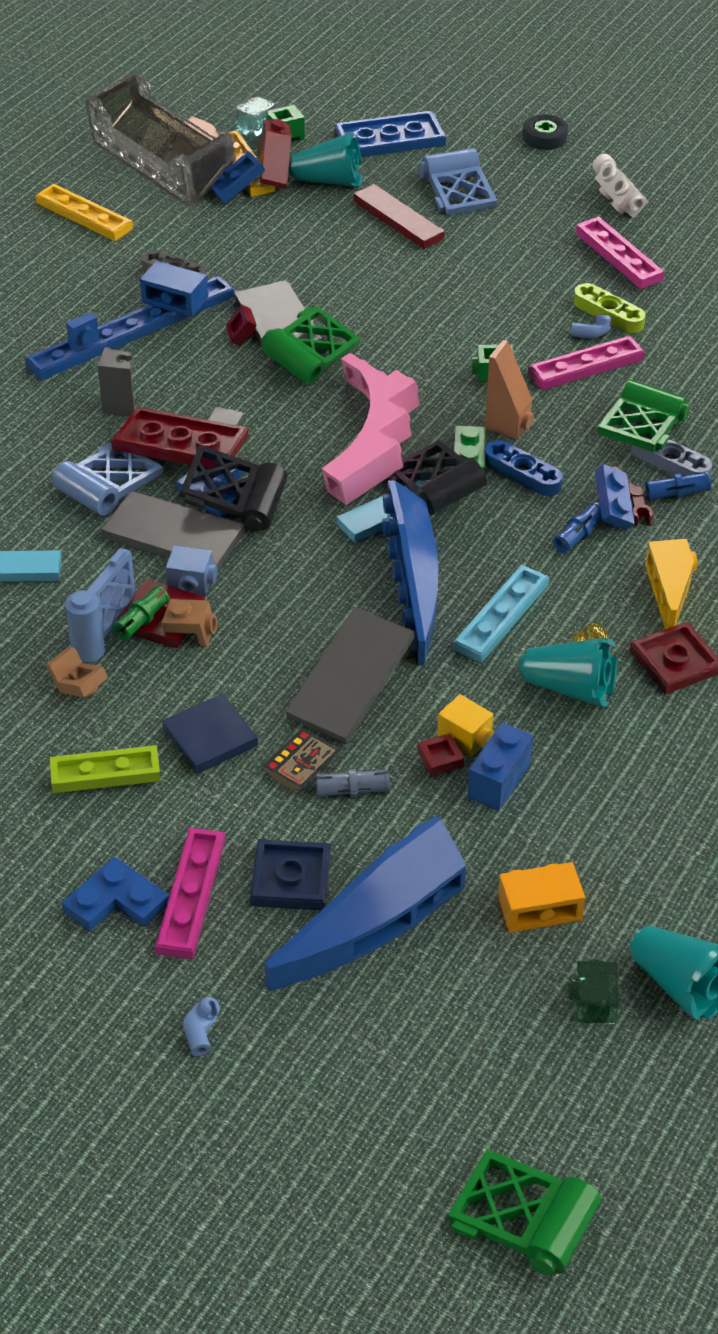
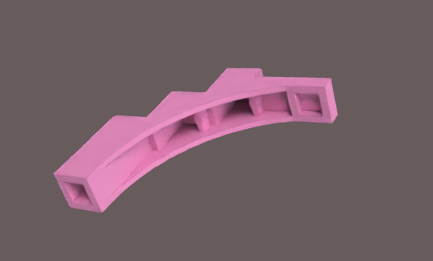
[322,353,420,505]

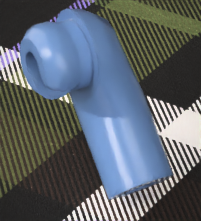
[183,997,220,1056]

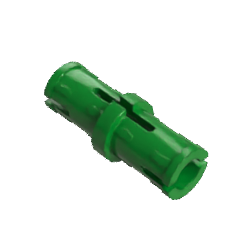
[112,586,169,641]

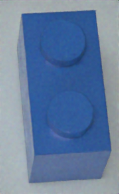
[140,261,208,317]
[467,722,534,811]

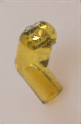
[571,622,608,642]

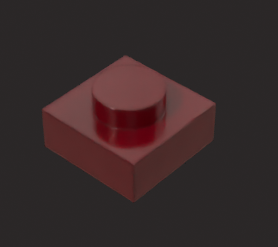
[226,304,257,346]
[417,733,465,777]

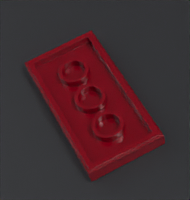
[111,407,249,469]

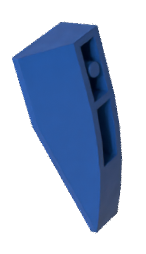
[382,480,439,665]
[264,815,466,991]

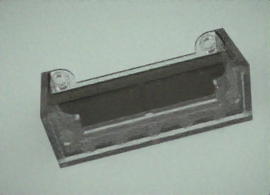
[85,72,235,208]

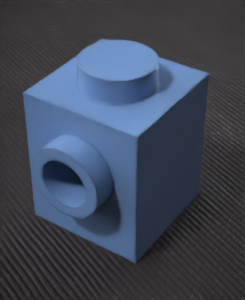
[166,546,218,596]

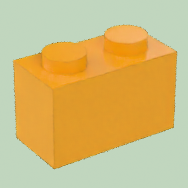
[498,862,586,933]

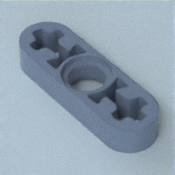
[630,434,712,476]

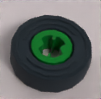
[522,114,568,150]

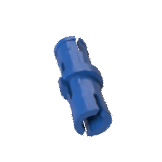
[645,471,711,501]
[553,502,602,553]

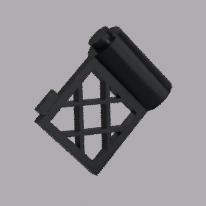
[386,440,487,515]
[179,444,288,531]

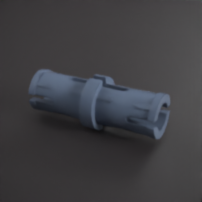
[316,769,390,798]

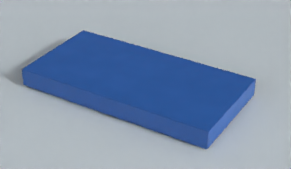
[334,111,446,157]

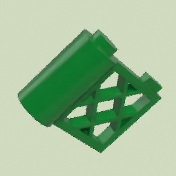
[261,306,360,386]
[597,379,691,452]
[448,1149,602,1276]

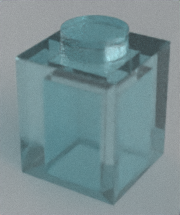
[236,96,275,139]

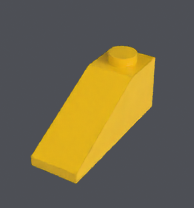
[645,539,697,629]

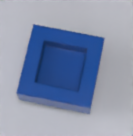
[66,312,100,352]

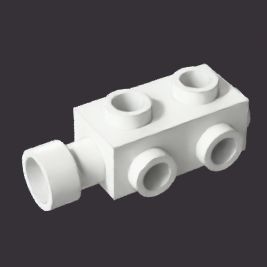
[593,154,648,218]

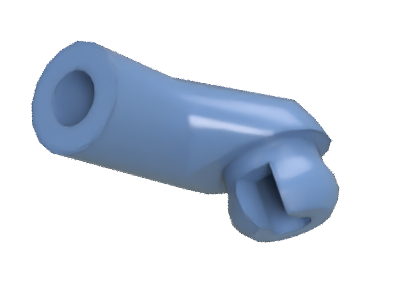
[571,314,611,339]

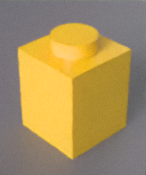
[437,694,494,757]

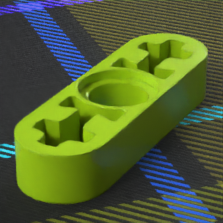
[574,283,646,333]

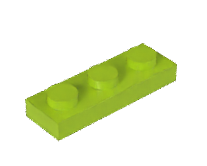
[50,745,161,793]

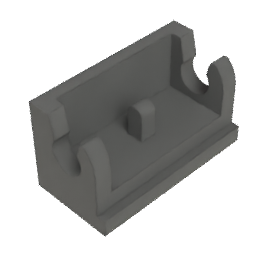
[97,347,137,416]

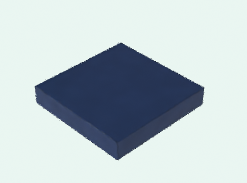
[162,693,258,774]
[250,839,331,911]

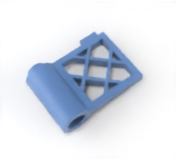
[418,148,497,216]
[52,442,163,516]
[65,548,136,662]

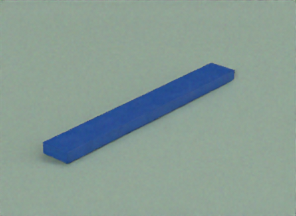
[25,275,234,381]

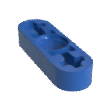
[485,440,563,496]

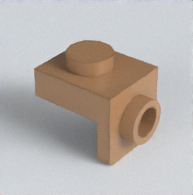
[162,599,217,646]
[47,647,108,697]

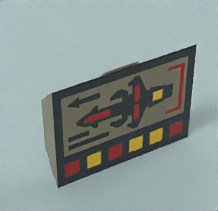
[263,728,341,791]

